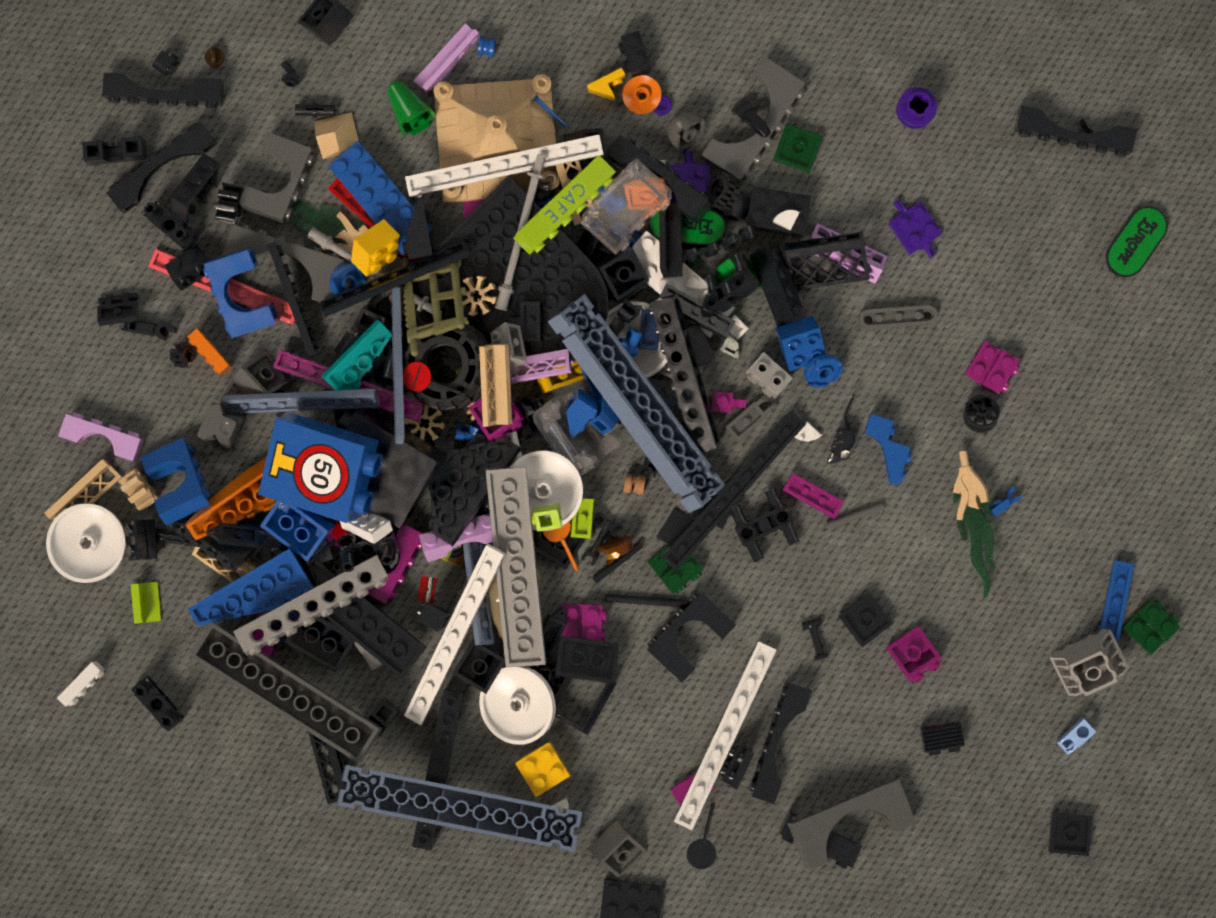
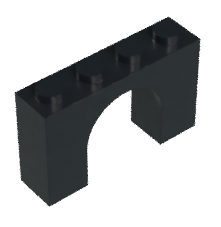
[171,490,262,573]
[647,592,736,683]

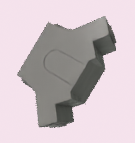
[1049,629,1129,696]

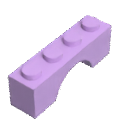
[58,412,144,462]
[419,513,493,562]

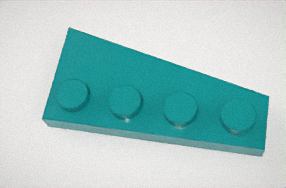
[321,320,392,391]

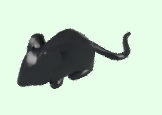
[827,394,855,464]

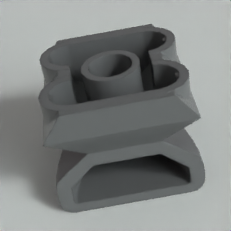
[198,402,246,450]

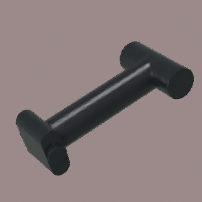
[801,618,828,661]

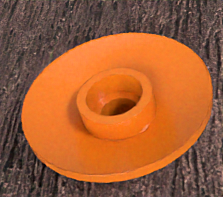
[622,75,662,114]

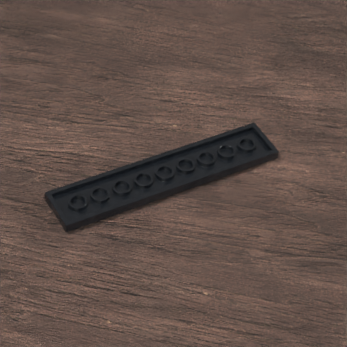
[250,537,427,679]

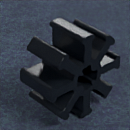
[215,182,244,225]

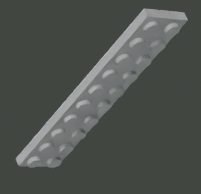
[486,466,546,668]

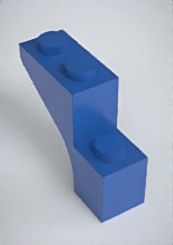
[581,368,619,435]
[864,414,912,486]

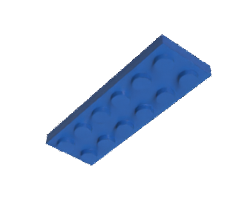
[328,141,434,256]

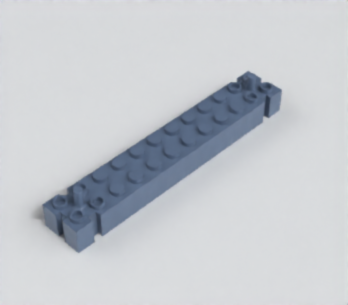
[548,294,725,513]
[336,765,582,852]

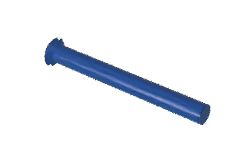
[533,95,568,128]

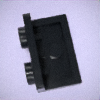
[164,245,207,291]

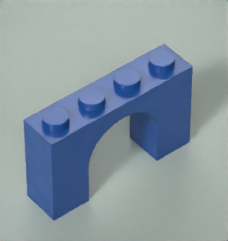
[203,246,279,338]
[140,437,210,526]

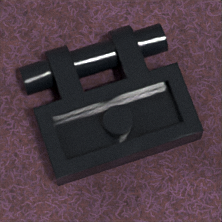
[97,292,139,326]

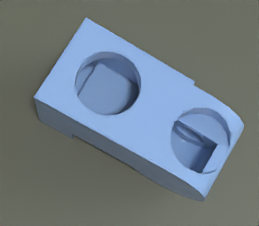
[1057,717,1096,754]

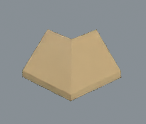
[314,112,359,159]

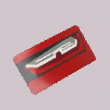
[417,576,437,603]

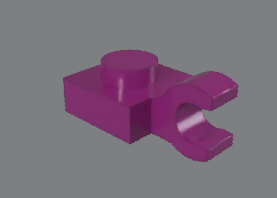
[712,392,746,413]

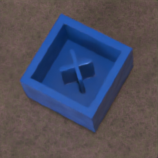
[776,316,825,372]

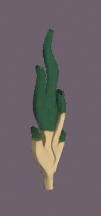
[261,189,368,254]
[953,451,996,598]

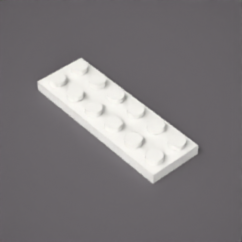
[632,231,735,338]

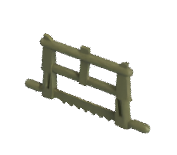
[402,257,469,356]

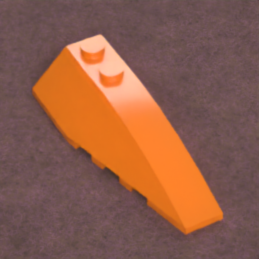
[185,456,277,540]

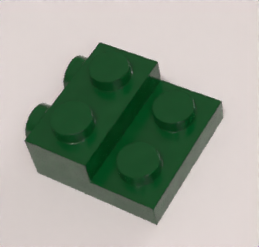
[648,542,703,594]
[1122,599,1181,655]

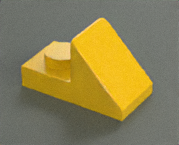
[587,68,625,101]

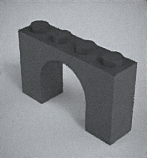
[238,132,315,224]

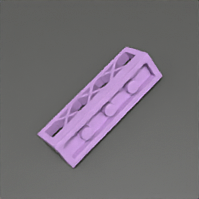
[413,24,480,95]
[810,223,888,283]
[510,349,575,384]

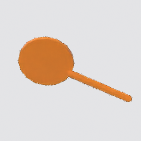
[543,521,579,571]

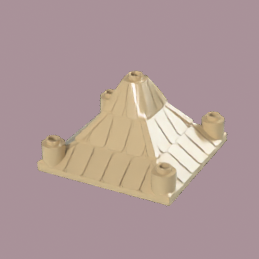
[433,74,560,203]

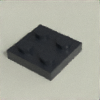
[838,592,894,647]
[1048,812,1092,856]

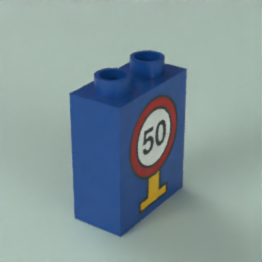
[258,413,383,523]

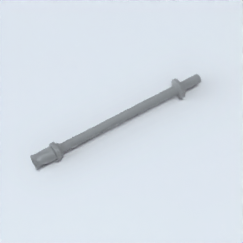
[495,154,545,311]
[307,227,442,315]

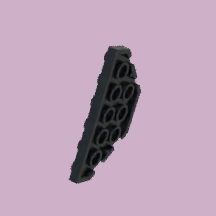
[428,437,521,547]

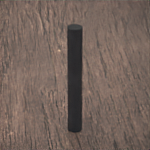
[592,542,643,584]

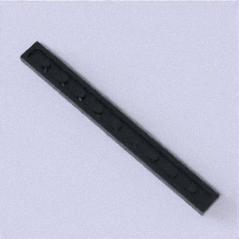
[661,411,806,570]

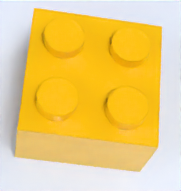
[351,219,400,277]
[515,741,570,797]

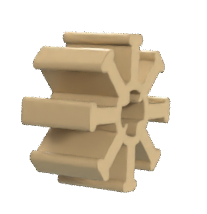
[461,275,498,316]
[404,405,445,441]
[118,468,159,511]

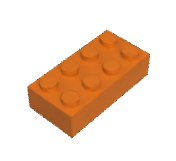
[187,328,233,375]

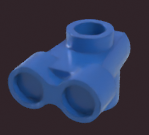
[619,327,642,357]
[454,423,484,444]

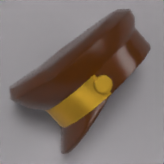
[598,535,634,565]

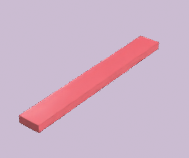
[148,249,295,325]

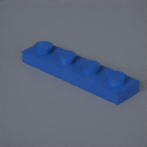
[1099,560,1134,642]

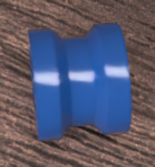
[477,36,496,58]

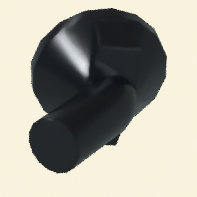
[281,61,301,87]

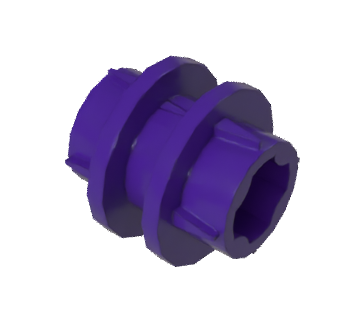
[896,87,937,129]

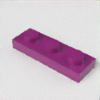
[782,473,844,519]

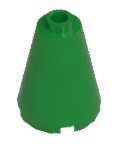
[387,81,436,136]

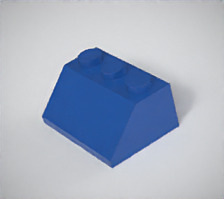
[260,501,336,562]

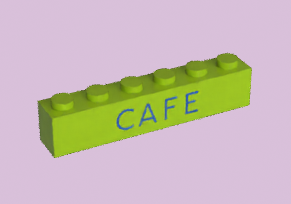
[513,156,616,255]

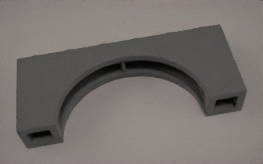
[701,57,806,182]
[222,223,347,303]
[788,777,916,869]

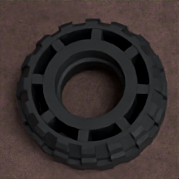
[402,319,489,410]

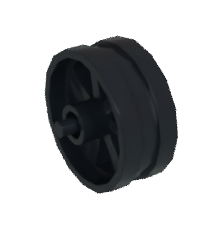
[963,395,1000,433]

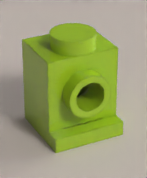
[531,502,563,532]

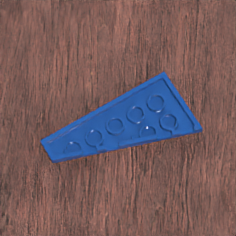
[188,548,315,626]

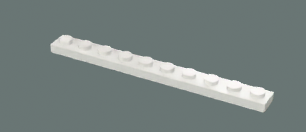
[405,135,604,197]
[404,544,506,725]
[674,642,777,830]

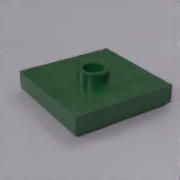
[773,123,823,174]

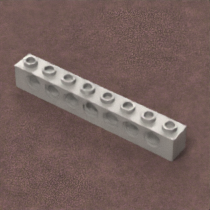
[233,555,389,656]

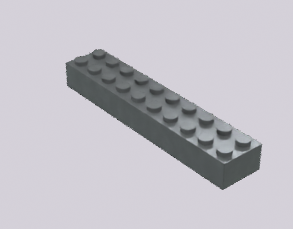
[190,622,383,763]

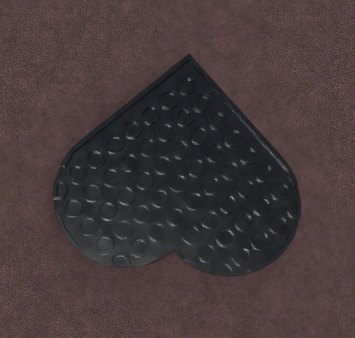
[412,176,609,360]

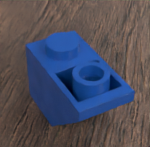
[566,388,598,438]

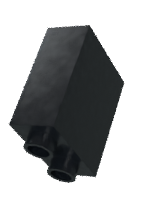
[336,408,446,528]

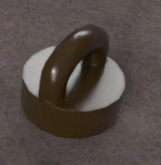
[204,47,225,68]

